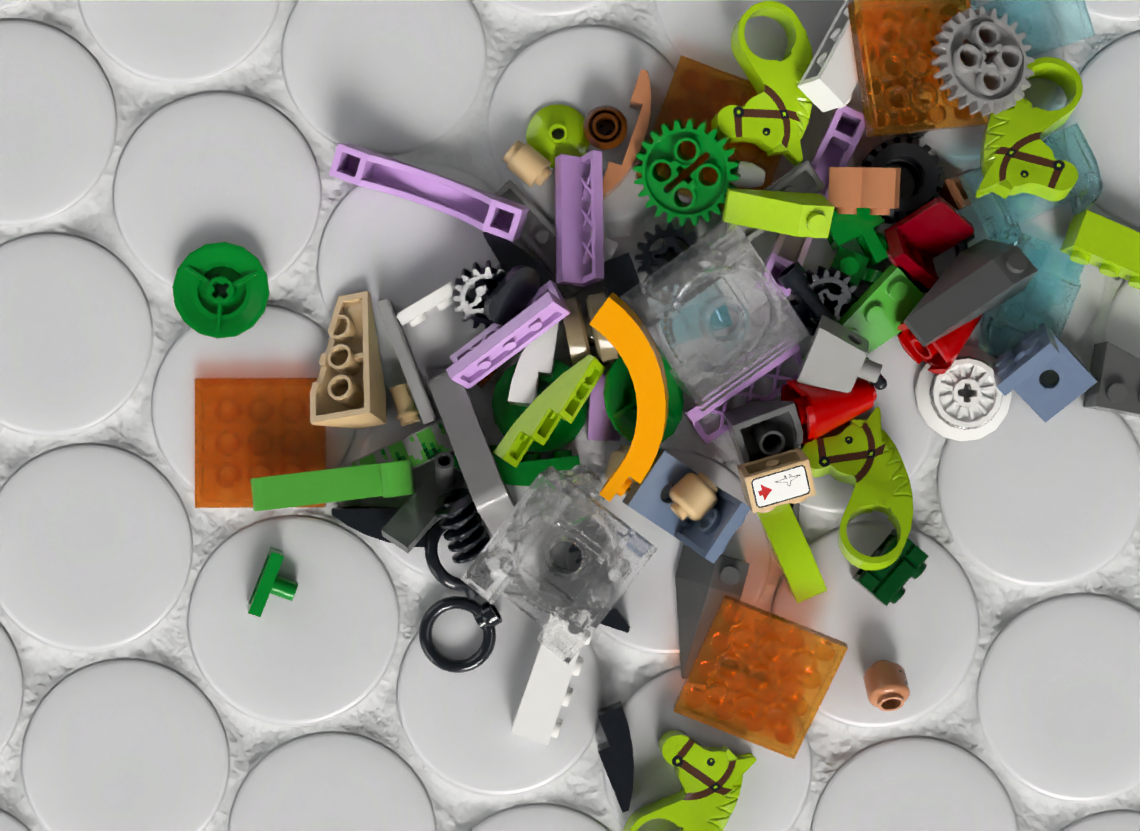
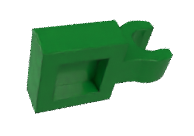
[830,246,883,288]

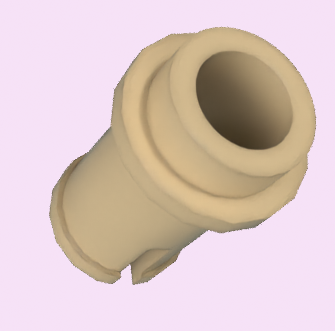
[389,383,420,426]

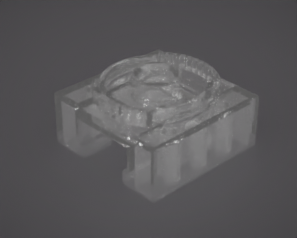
[620,222,810,412]
[461,466,658,664]

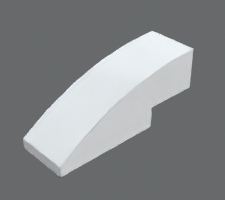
[507,321,560,407]

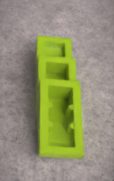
[493,354,606,468]

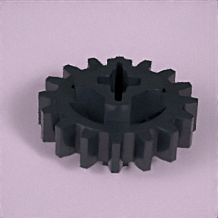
[634,222,705,294]
[452,260,510,329]
[787,266,859,336]

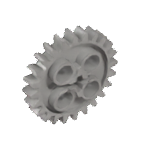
[931,6,1035,116]

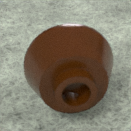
[583,105,627,150]

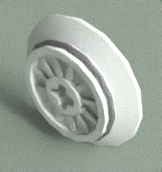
[915,345,1012,442]

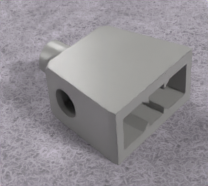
[797,315,882,393]

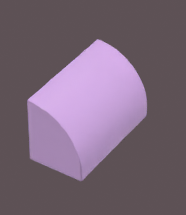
[587,375,620,442]

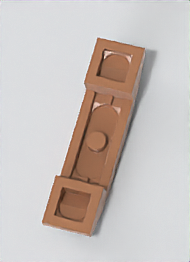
[603,69,651,199]

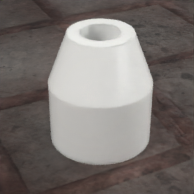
[731,160,765,189]

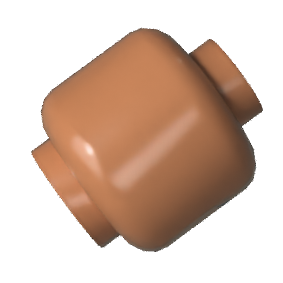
[863,660,910,711]

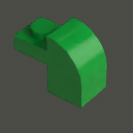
[826,208,888,266]

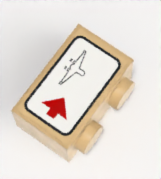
[737,447,816,513]

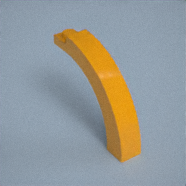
[589,292,669,502]

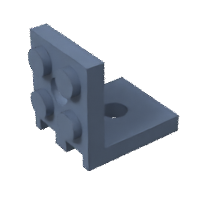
[992,322,1098,423]
[622,448,751,564]

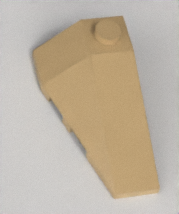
[310,291,387,429]

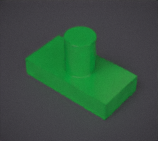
[247,547,298,617]

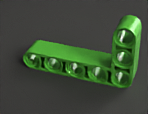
[250,459,415,511]

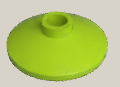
[526,104,589,169]

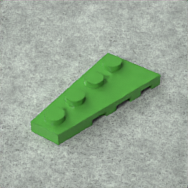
[802,264,925,360]

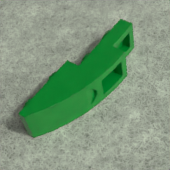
[453,445,580,486]

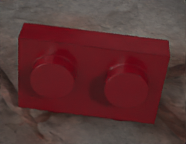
[884,197,974,289]

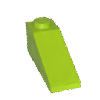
[722,188,834,238]

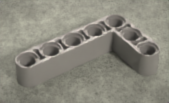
[427,371,525,539]

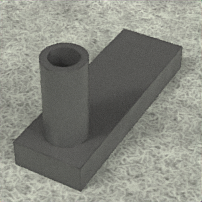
[381,452,467,553]

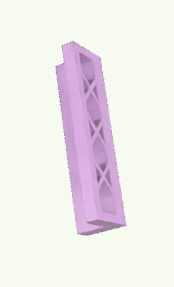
[555,150,604,287]
[446,280,571,389]
[684,339,803,445]

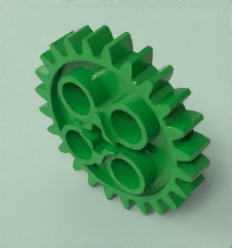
[633,117,741,226]

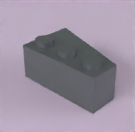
[1083,342,1140,417]

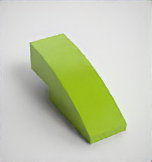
[756,503,827,604]

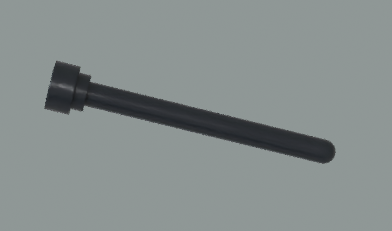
[777,261,887,390]

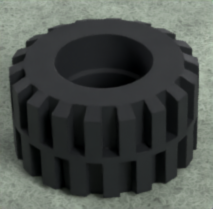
[859,137,944,224]

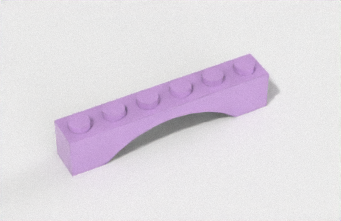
[754,106,870,300]
[329,142,530,242]

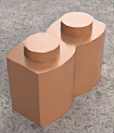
[828,167,901,215]

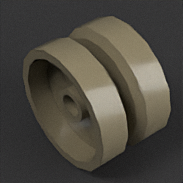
[562,292,618,366]

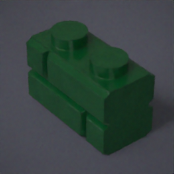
[852,529,929,606]

